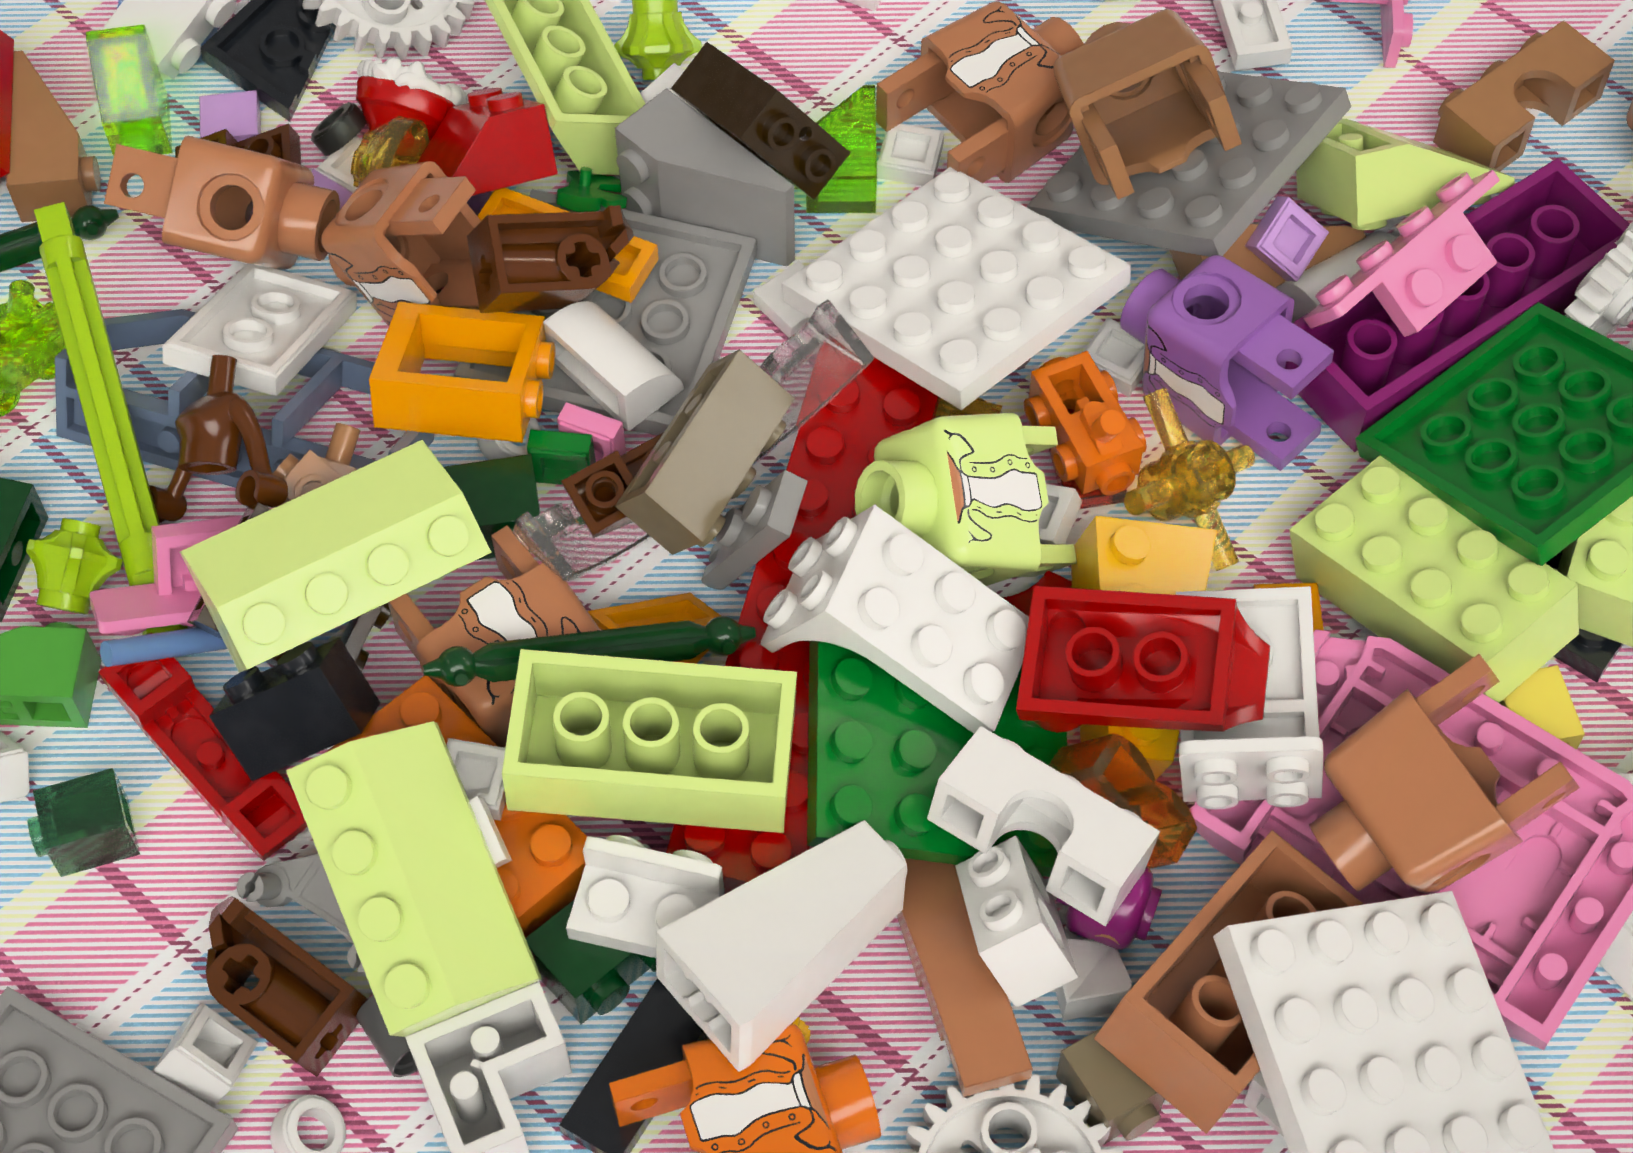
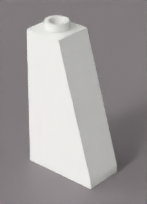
[656,820,907,1072]

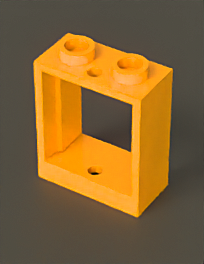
[369,302,556,443]

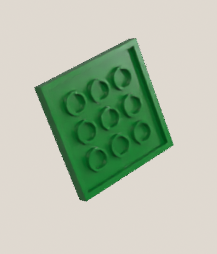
[1355,302,1633,566]
[807,641,1068,877]

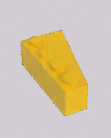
[1071,516,1217,792]

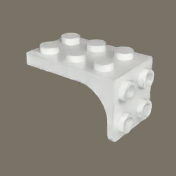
[761,505,1029,733]
[1176,586,1323,809]

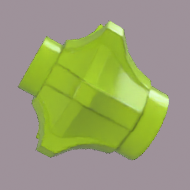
[614,0,702,80]
[26,518,123,615]

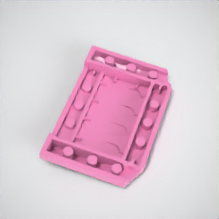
[1186,630,1633,1050]

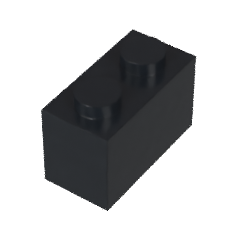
[209,637,381,781]

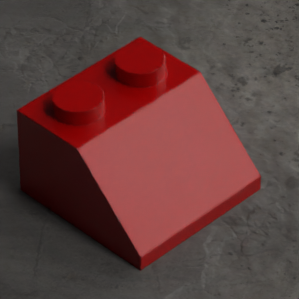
[417,87,558,196]

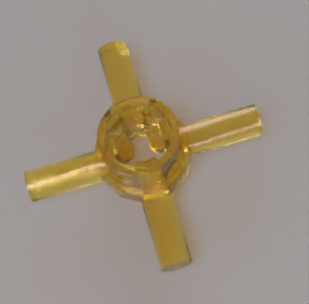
[1124,387,1255,571]

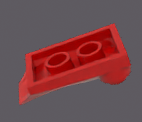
[1016,586,1270,733]

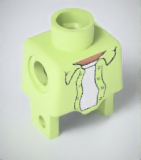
[855,413,1077,586]

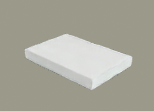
[162,263,357,396]

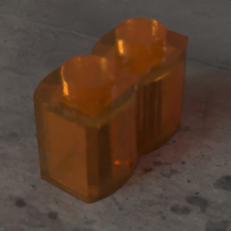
[1049,733,1197,869]

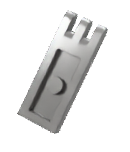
[701,470,808,590]

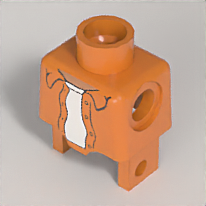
[609,1023,881,1153]

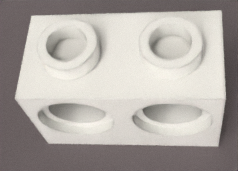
[955,836,1079,1008]

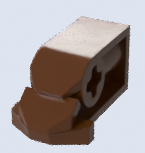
[467,205,634,313]
[206,896,368,1077]

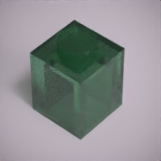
[27,768,140,877]

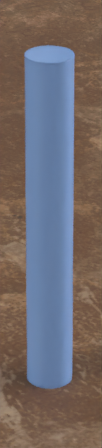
[100,627,227,667]

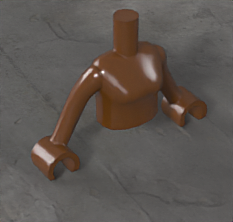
[149,355,288,523]

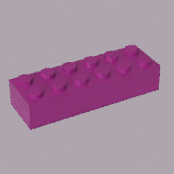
[1285,158,1630,453]

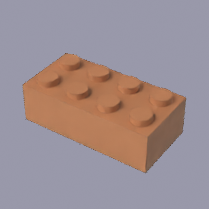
[1094,830,1363,1134]

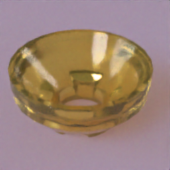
[351,116,429,188]

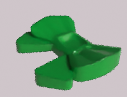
[556,167,627,212]

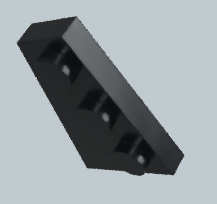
[201,0,336,122]

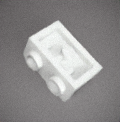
[566,835,724,958]

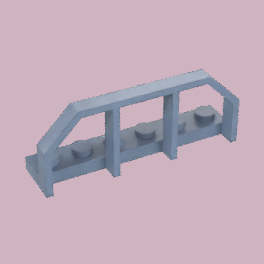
[55,309,435,488]

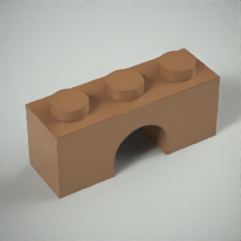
[1433,20,1615,172]

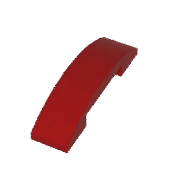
[98,632,308,861]

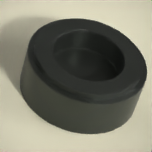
[311,102,367,156]

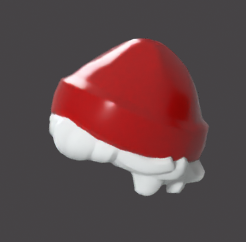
[356,57,467,155]

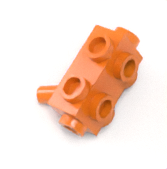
[1024,350,1147,496]

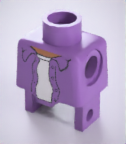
[1120,255,1334,471]

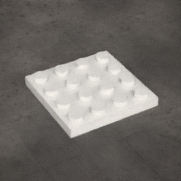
[782,167,1131,410]
[1213,891,1555,1153]

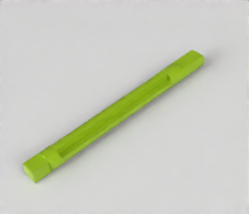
[34,202,188,635]

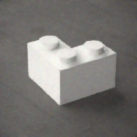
[405,981,572,1153]

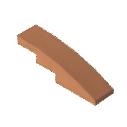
[897,858,1033,1097]

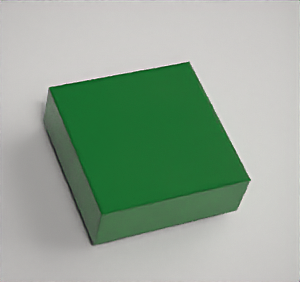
[527,429,596,485]

